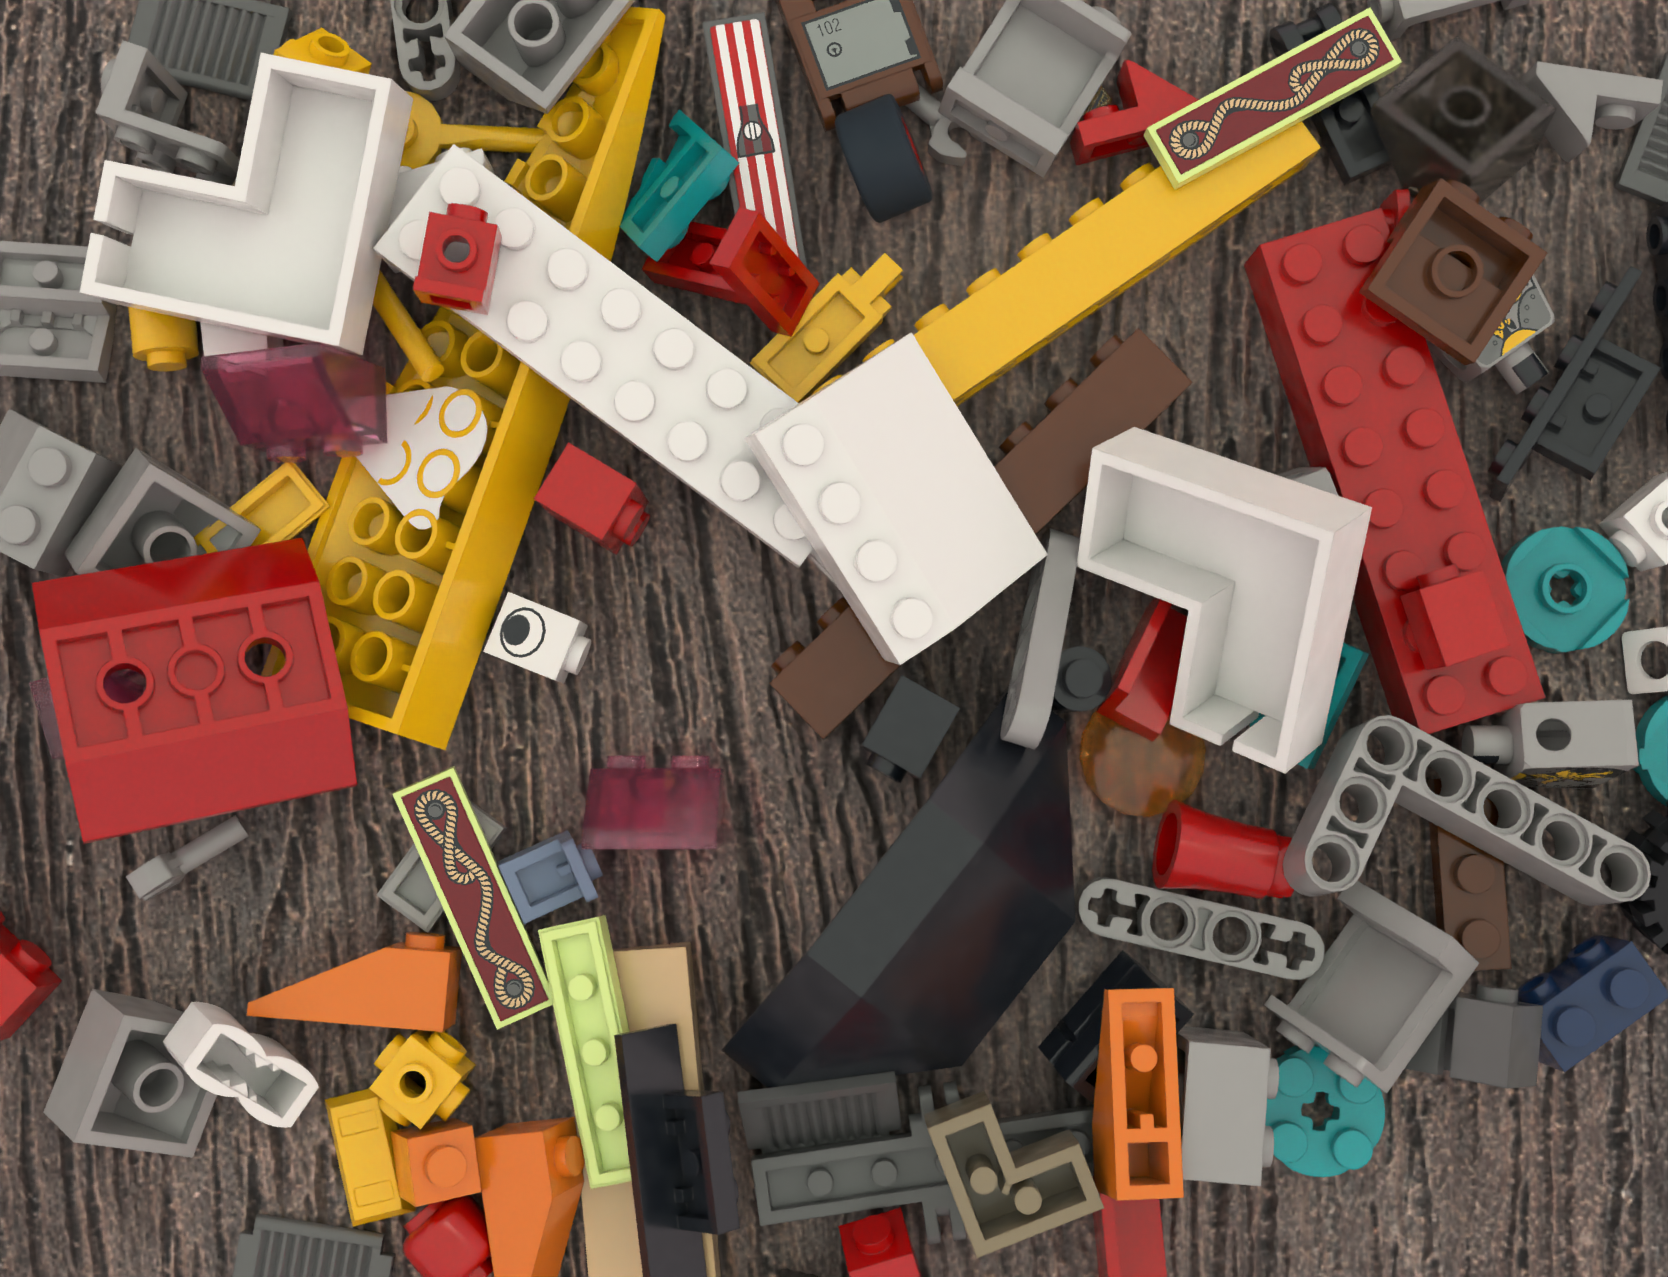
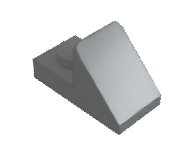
[1514,61,1663,162]

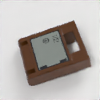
[776,0,943,132]

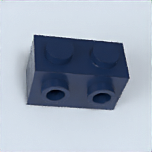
[1518,935,1668,1072]

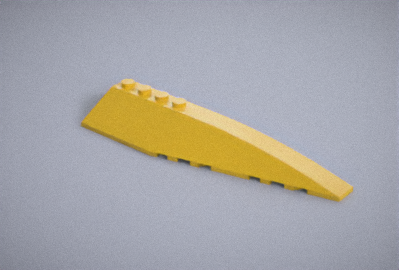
[261,6,666,750]

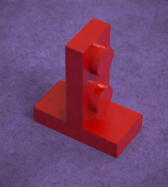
[641,208,820,337]

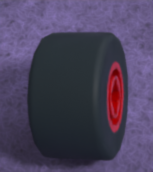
[835,94,932,223]

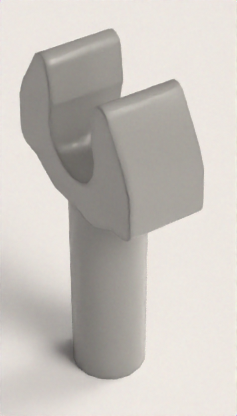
[905,83,985,166]
[126,815,249,901]

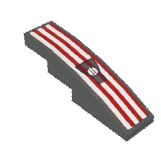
[702,12,807,267]

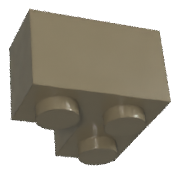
[923,1091,1104,1258]

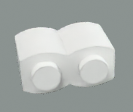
[163,1002,319,1128]

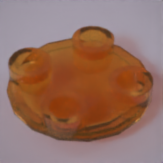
[1079,710,1206,817]

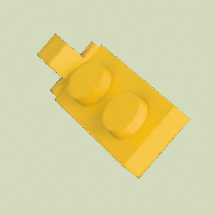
[750,253,903,403]

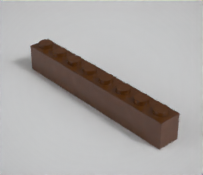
[769,328,1193,741]

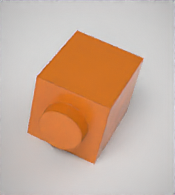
[391,1118,481,1207]

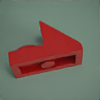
[1070,60,1199,166]

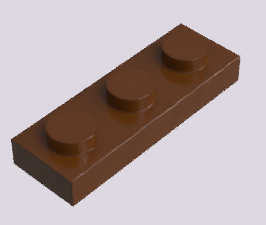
[1426,778,1512,971]

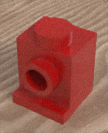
[413,203,502,315]

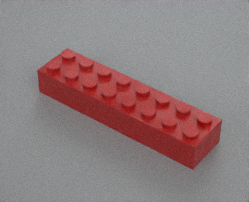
[1244,208,1546,734]

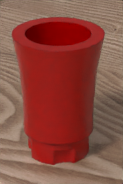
[1152,800,1294,899]

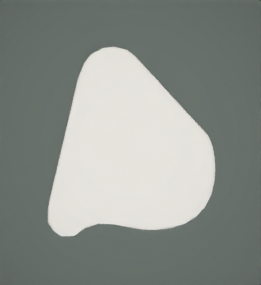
[339,386,488,529]

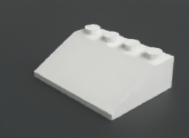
[744,332,1048,665]

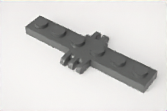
[751,1081,1094,1245]

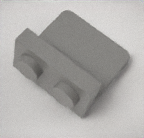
[96,40,240,186]

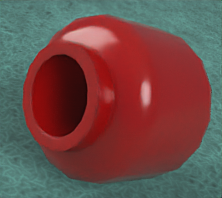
[402,1195,493,1277]

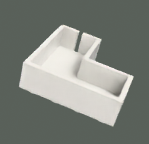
[80,53,413,355]
[1077,427,1372,774]

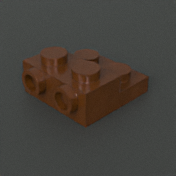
[1359,178,1547,365]

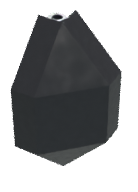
[721,685,1076,1088]

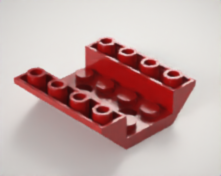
[32,538,357,844]

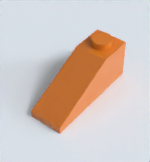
[246,932,462,1032]
[1092,988,1184,1201]
[474,1117,585,1277]

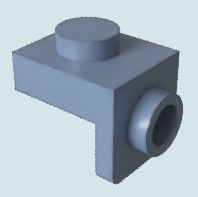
[497,830,603,924]

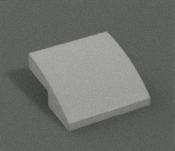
[0,241,117,383]

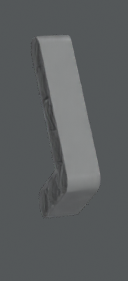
[1282,715,1651,906]

